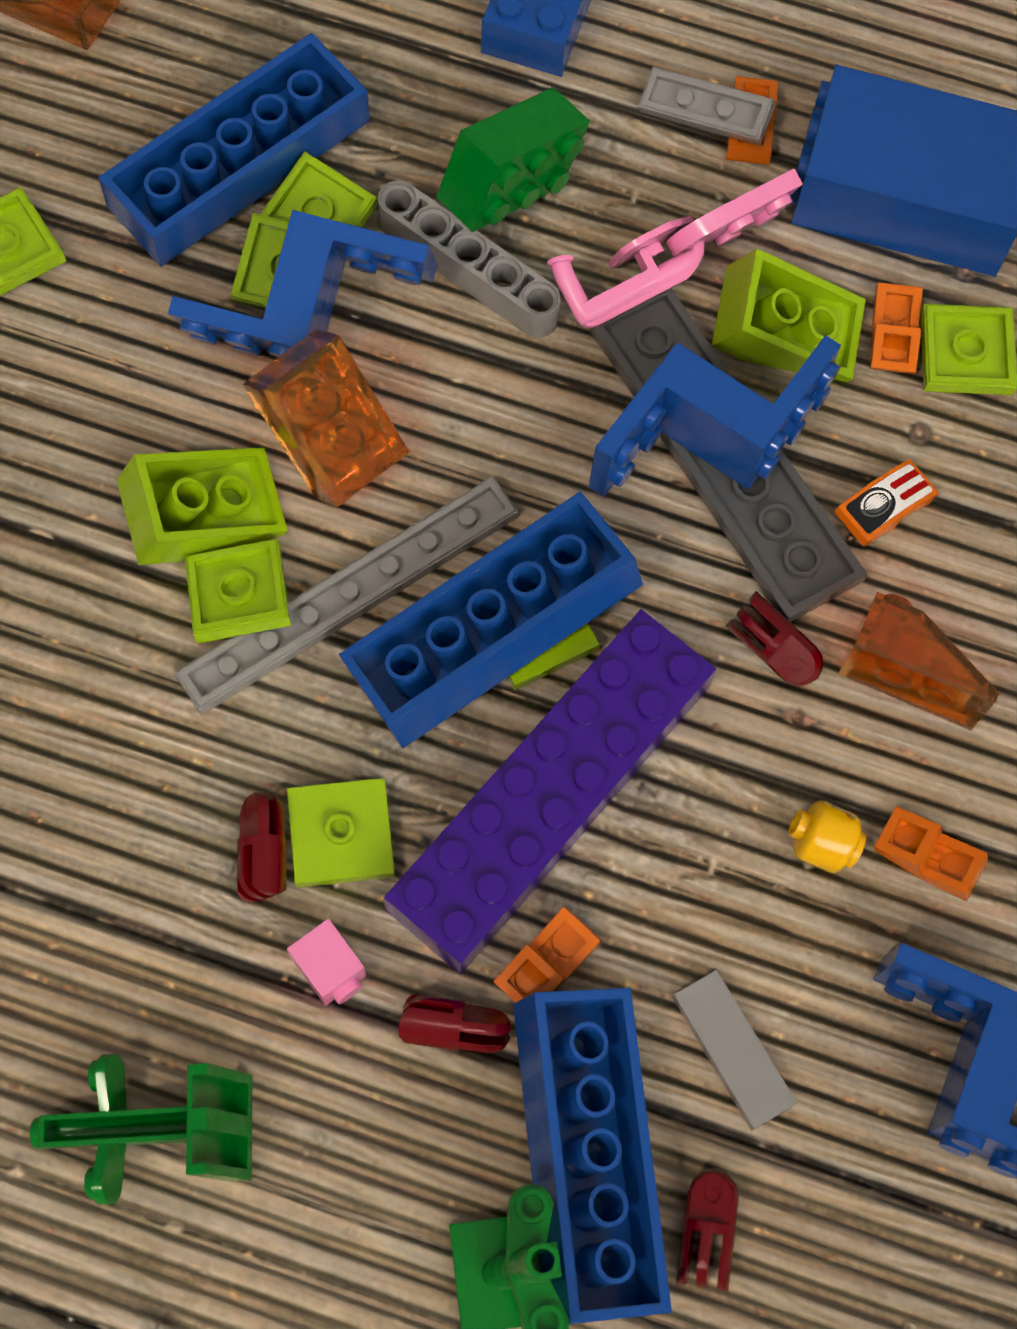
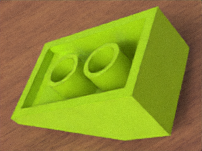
[711,248,866,382]
[116,447,288,565]

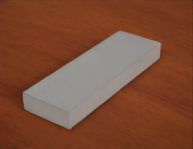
[637,67,776,146]
[672,970,797,1131]

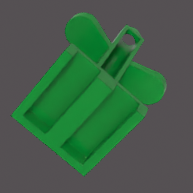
[30,1054,253,1205]
[449,1184,569,1329]

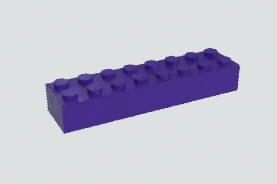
[384,609,716,975]

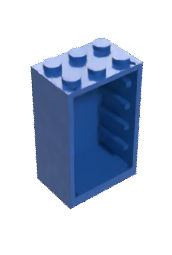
[790,64,1017,277]

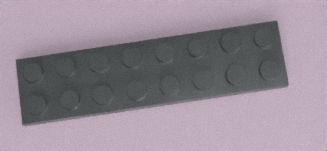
[591,288,868,622]

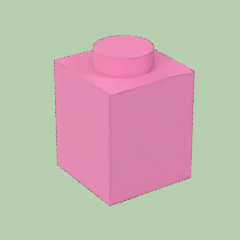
[287,918,366,1006]

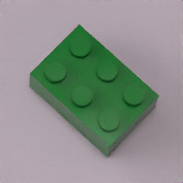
[436,87,590,233]

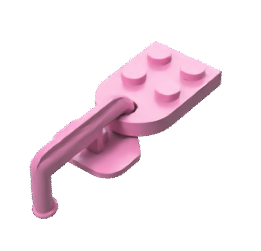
[547,169,803,328]

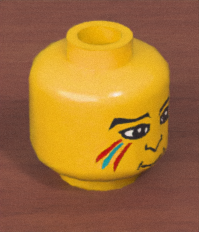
[788,801,866,873]

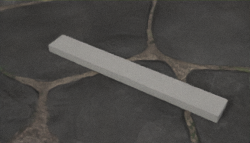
[174,476,519,716]

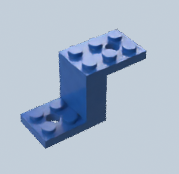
[168,210,438,368]
[589,335,841,497]
[873,943,1017,1179]

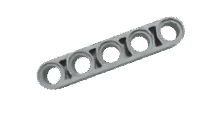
[378,181,560,338]

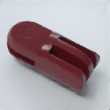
[725,591,823,686]
[237,792,287,903]
[398,994,512,1053]
[676,1169,739,1292]

